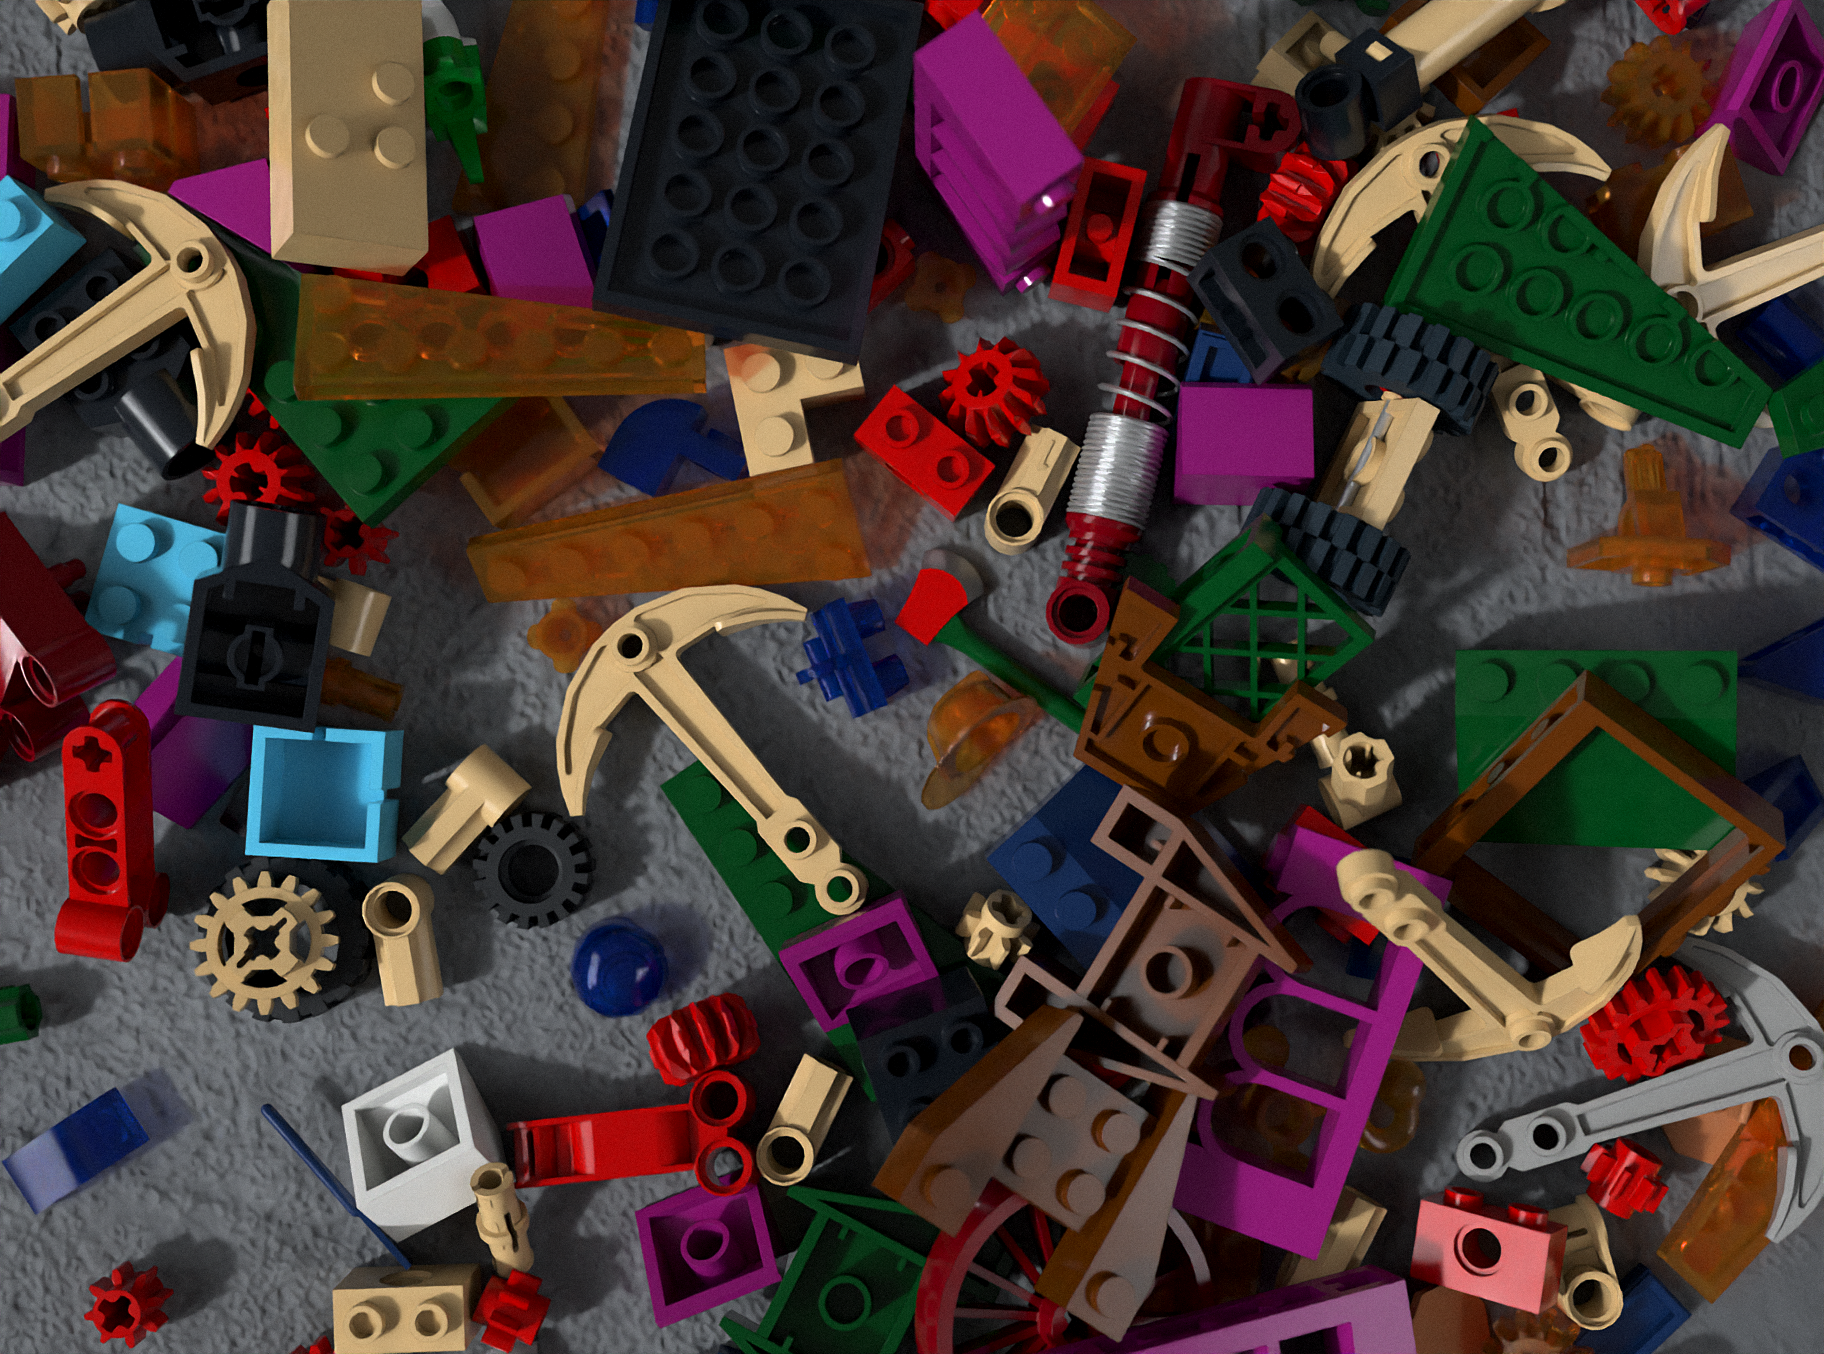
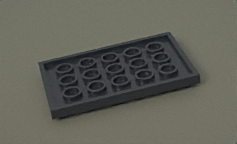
[592,0,924,366]

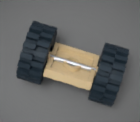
[1240,303,1500,617]

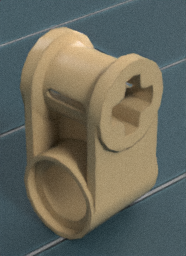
[1547,1193,1623,1330]

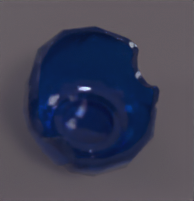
[569,917,669,1019]

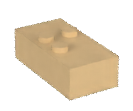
[267,0,429,276]

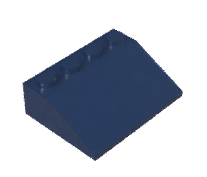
[984,763,1294,971]

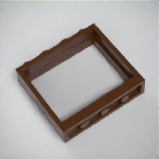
[1410,669,1786,989]

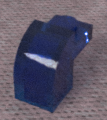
[597,399,749,503]

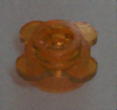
[905,251,977,324]
[527,598,603,674]

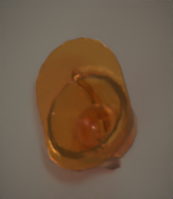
[921,670,1038,810]

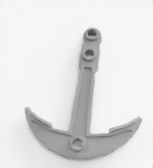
[1455,937,1824,1244]

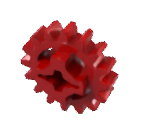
[1580,965,1730,1084]

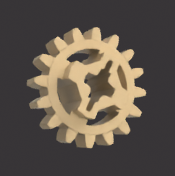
[190,871,341,1015]

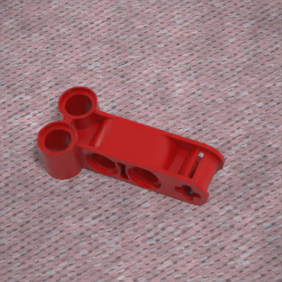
[54,699,170,963]
[506,1070,761,1197]

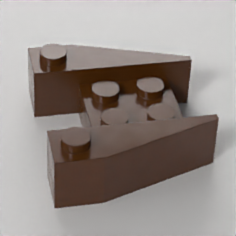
[988,784,1314,1101]
[871,1004,1197,1343]

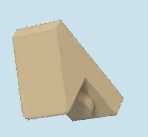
[1251,10,1336,101]

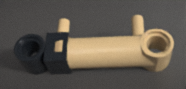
[1295,0,1566,161]

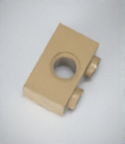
[332,1263,482,1354]

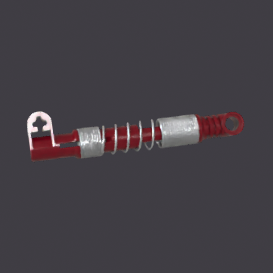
[1046,77,1303,649]

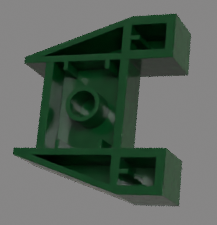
[719,1184,1023,1354]

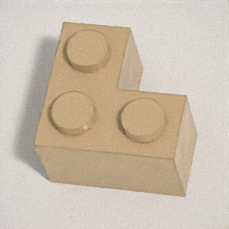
[723,344,866,485]

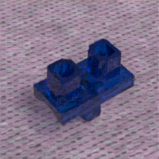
[795,597,910,719]

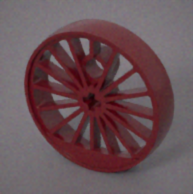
[915,1180,1215,1354]

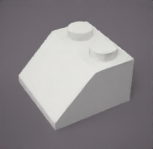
[342,1048,509,1243]

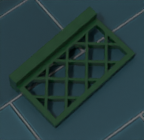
[1072,512,1376,723]

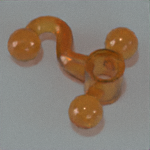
[1242,1025,1427,1173]

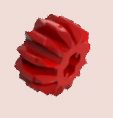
[1257,141,1359,256]
[937,336,1051,449]
[201,431,316,527]
[646,992,761,1087]

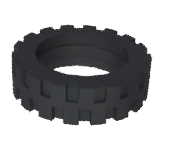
[198,856,377,1023]

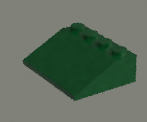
[1455,650,1738,851]

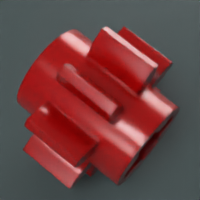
[320,502,399,576]
[1580,1136,1670,1219]
[84,1261,174,1348]
[472,1268,552,1354]

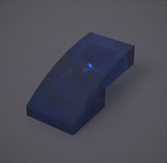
[2,1087,150,1215]

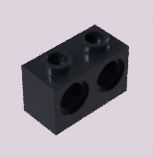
[1186,216,1345,386]

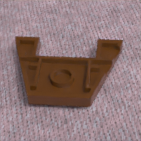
[1073,575,1348,816]

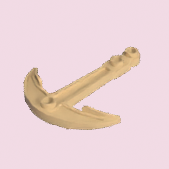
[1310,113,1612,482]
[1637,124,1824,428]
[0,179,257,450]
[556,584,869,915]
[1336,849,1643,1062]

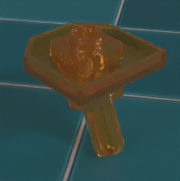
[1567,444,1731,587]

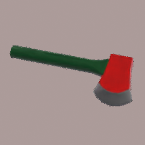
[893,549,1086,734]

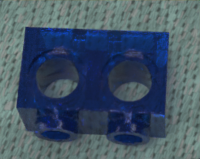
[1728,446,1824,573]

